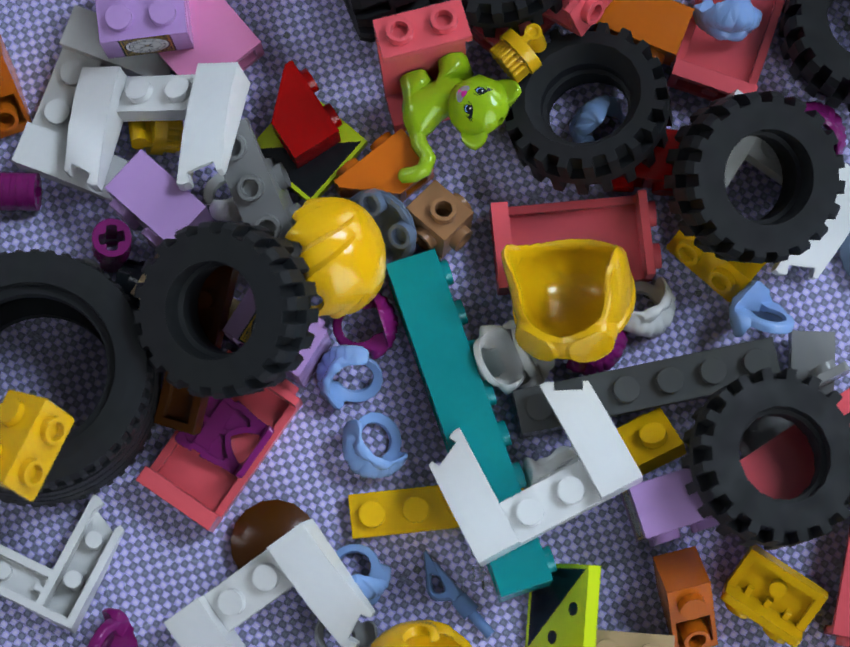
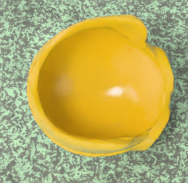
[501,239,636,363]

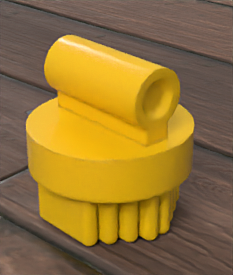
[490,23,547,83]
[128,120,184,156]

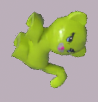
[398,52,522,183]

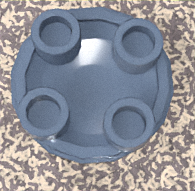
[349,188,417,264]

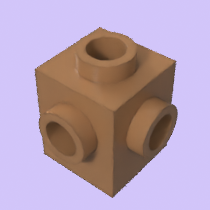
[406,180,474,259]

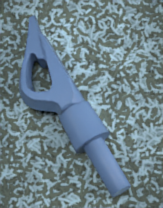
[423,550,495,639]

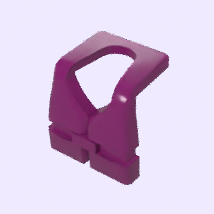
[175,396,274,478]

